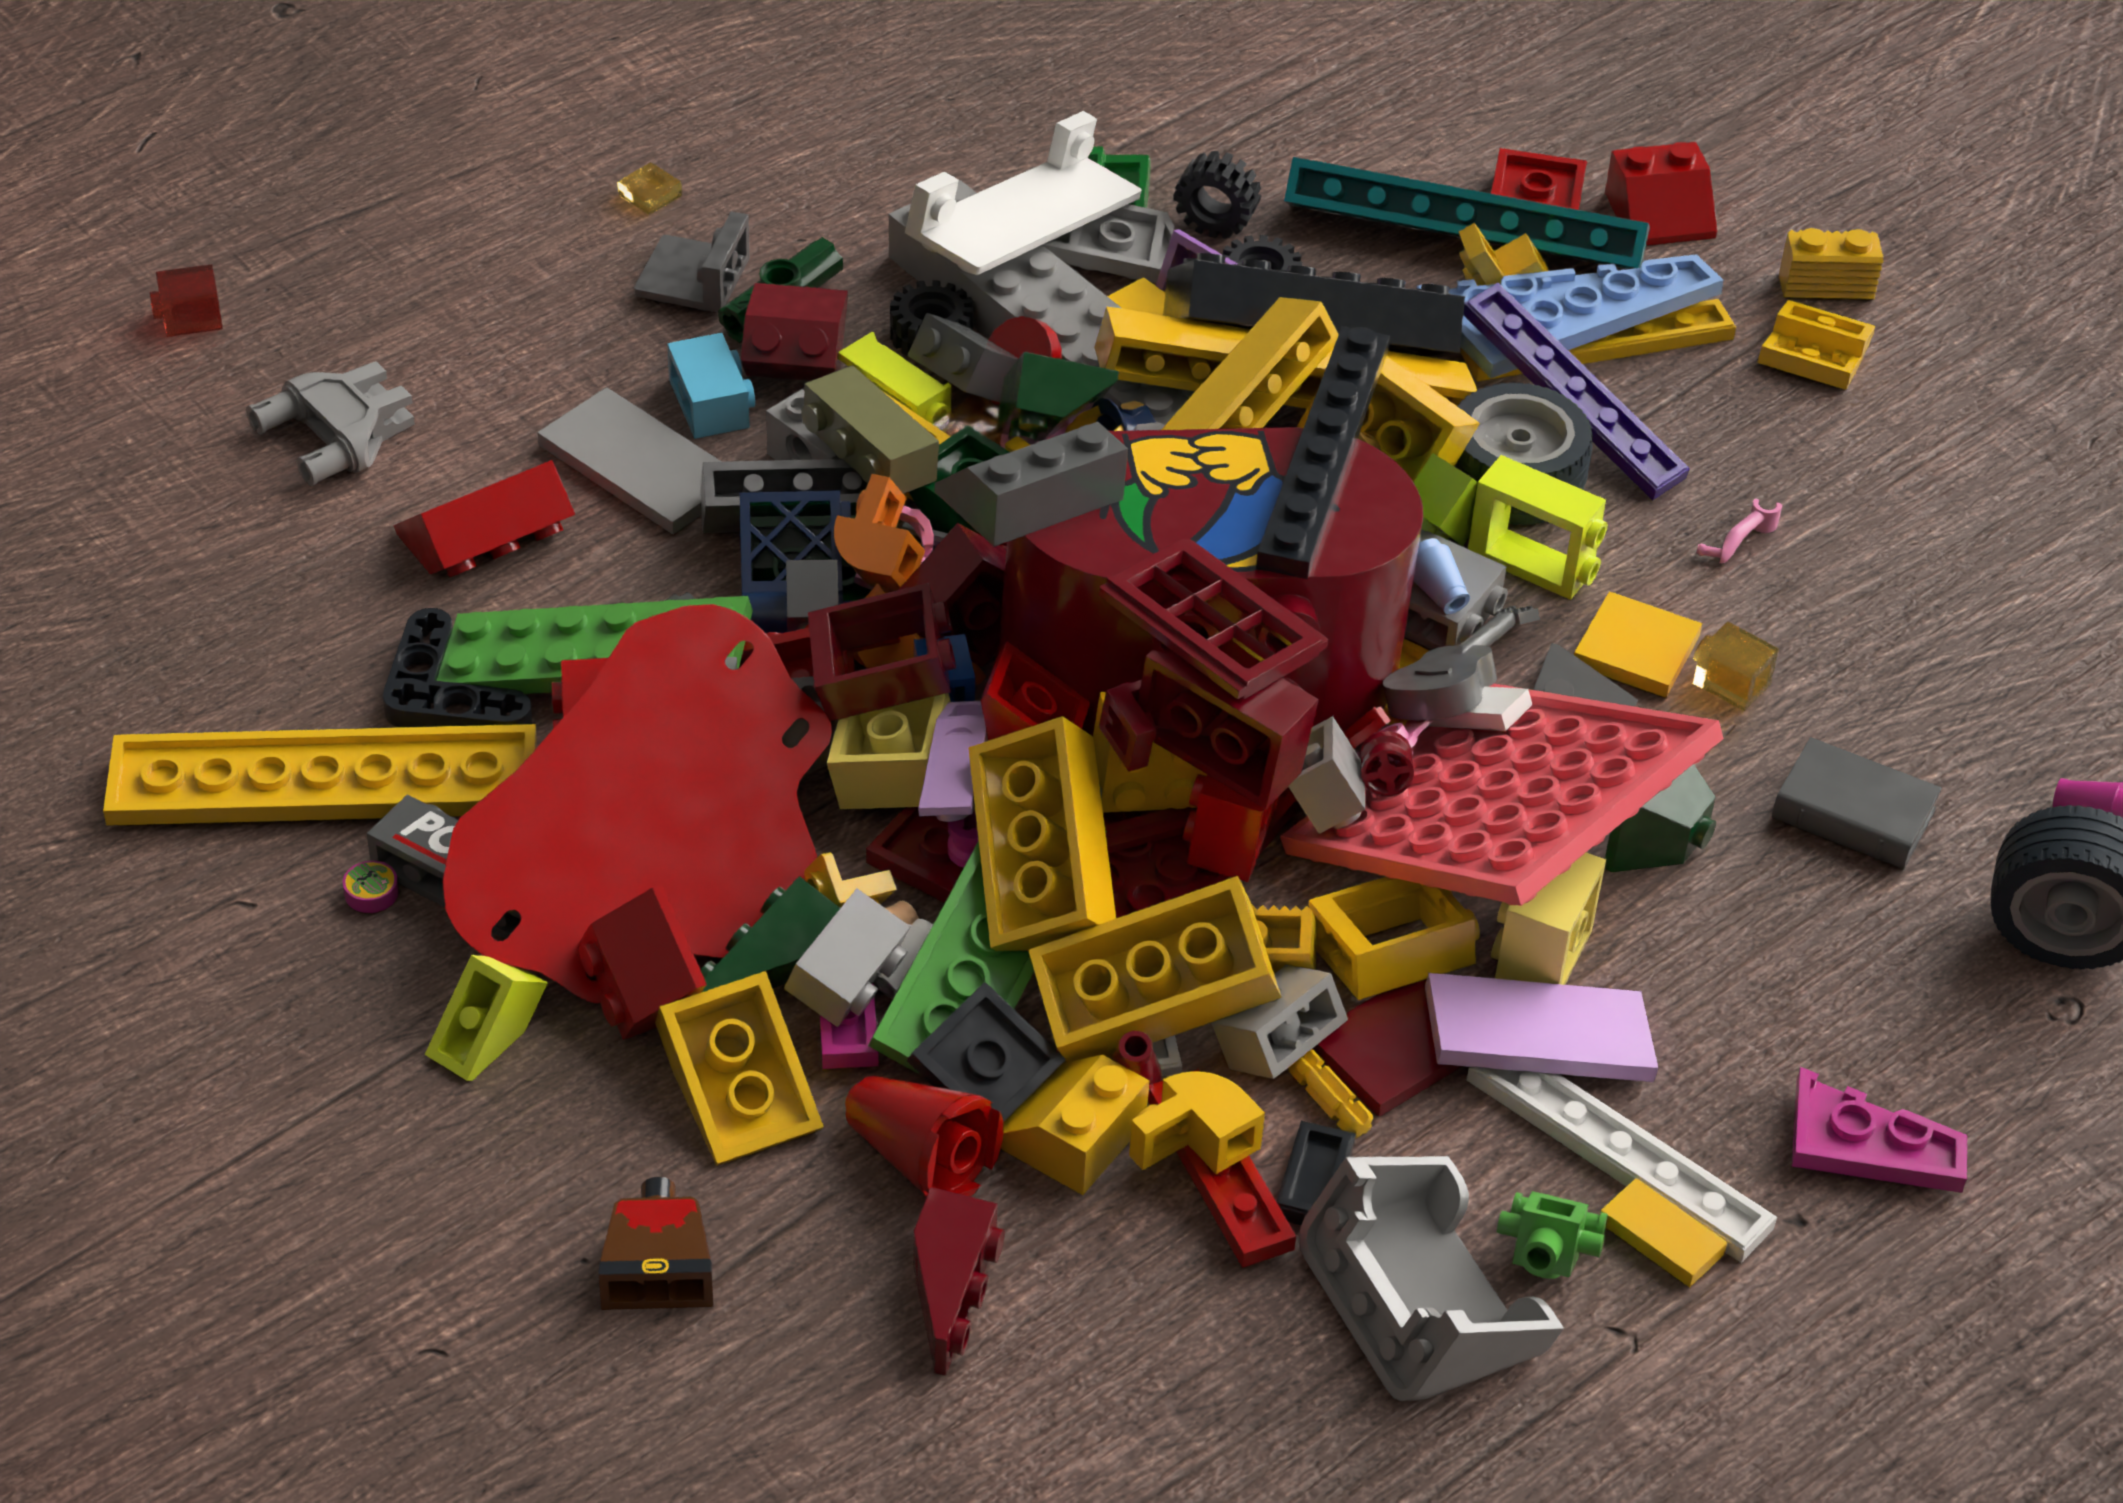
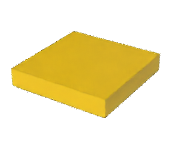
[1574,591,1702,698]

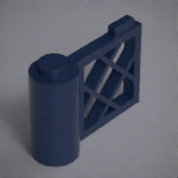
[740,491,853,634]

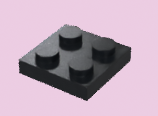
[907,982,1066,1123]

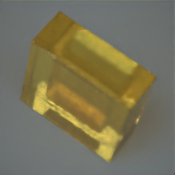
[618,162,682,215]

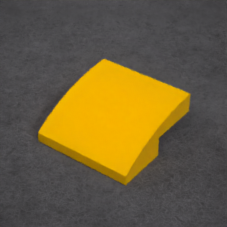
[1757,300,1876,390]

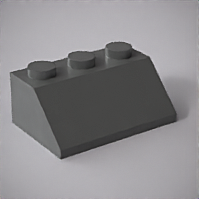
[935,422,1128,547]

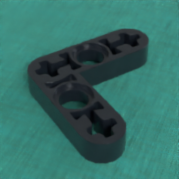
[383,608,532,728]

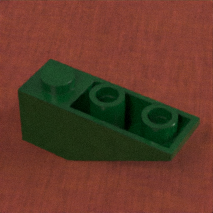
[701,876,840,993]

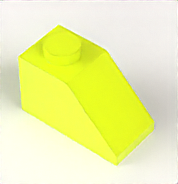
[424,955,548,1081]

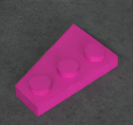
[1792,1067,1967,1193]

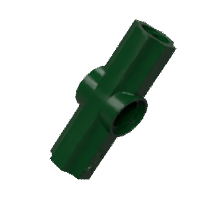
[718,237,843,343]

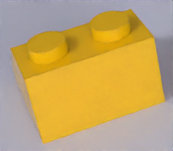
[1001,1055,1149,1195]

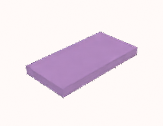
[1425,973,1658,1082]

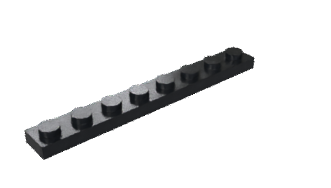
[1256,326,1390,579]

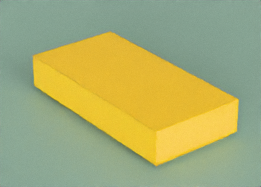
[1600,1178,1728,1287]

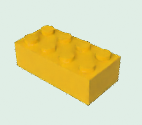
[1028,876,1282,1062]

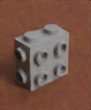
[1404,529,1508,650]

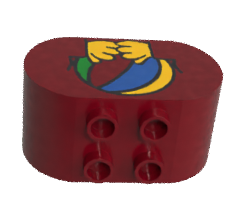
[996,427,1423,736]

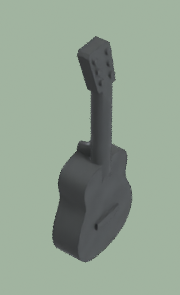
[1383,606,1540,720]

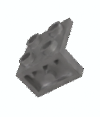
[634,211,750,313]

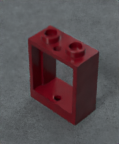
[808,583,956,721]

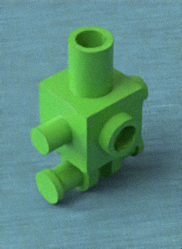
[1497,1191,1608,1279]

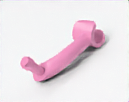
[1696,499,1782,563]

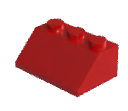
[393,460,576,578]

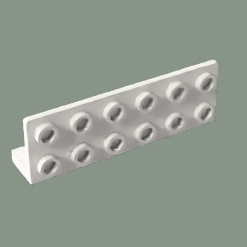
[905,111,1142,275]

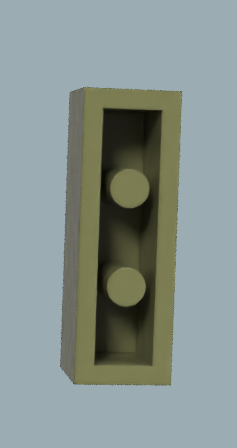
[801,365,939,494]

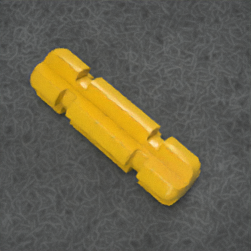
[1288,1049,1373,1139]

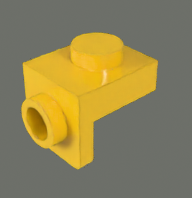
[804,852,897,908]

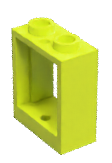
[1468,455,1608,600]

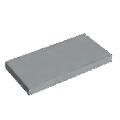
[537,387,722,535]

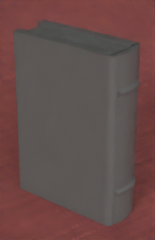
[1772,737,1942,870]

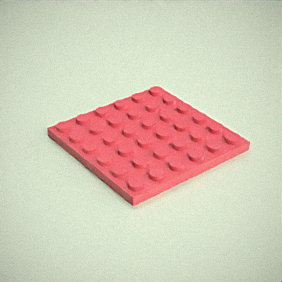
[1280,684,1724,906]

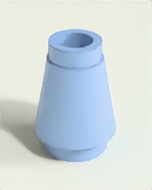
[1413,538,1470,614]

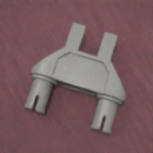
[246,361,415,486]

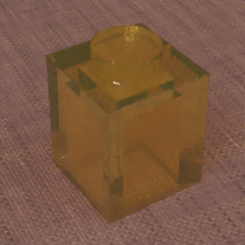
[1693,621,1779,711]

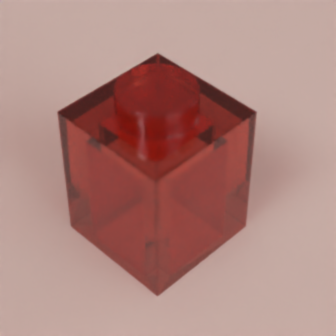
[149,264,223,337]

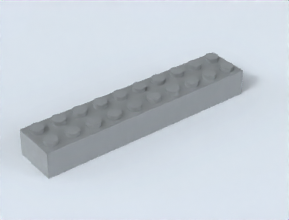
[889,180,1195,424]

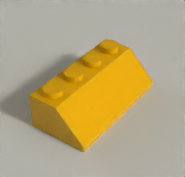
[968,716,1116,951]

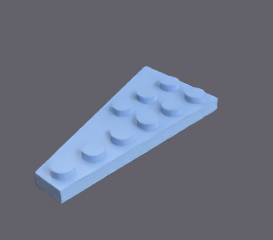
[1417,255,1723,378]

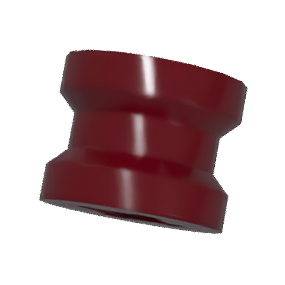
[1360,731,1414,796]

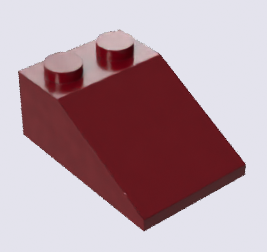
[1137,650,1319,809]

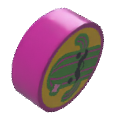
[343,860,399,913]

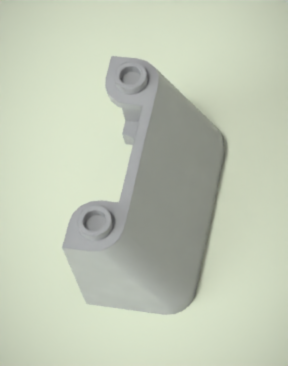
[1299,1156,1564,1401]

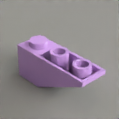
[918,701,988,822]

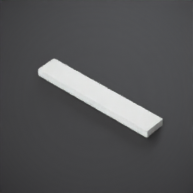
[1467,1067,1777,1263]

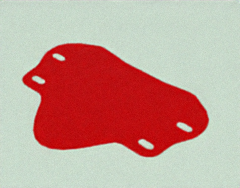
[443,604,832,1003]

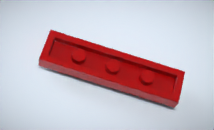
[1148,1069,1296,1268]

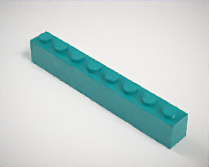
[1284,157,1650,269]

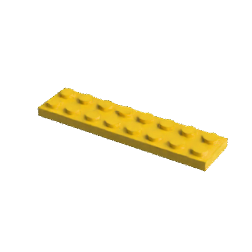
[103,724,537,826]

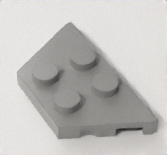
[1043,204,1175,283]

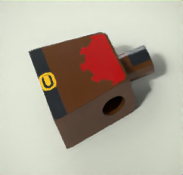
[598,1177,714,1310]

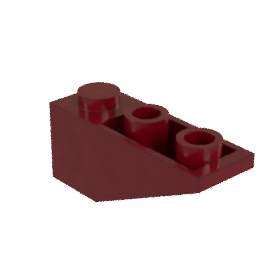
[913,1187,1005,1376]

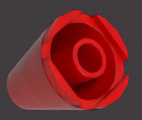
[845,1076,1003,1197]

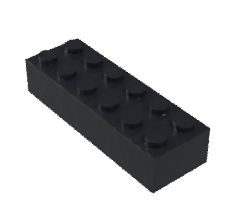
[1163,253,1465,358]

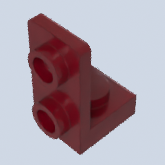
[1099,680,1156,772]

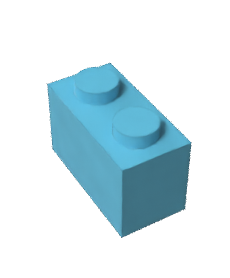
[667,333,756,439]

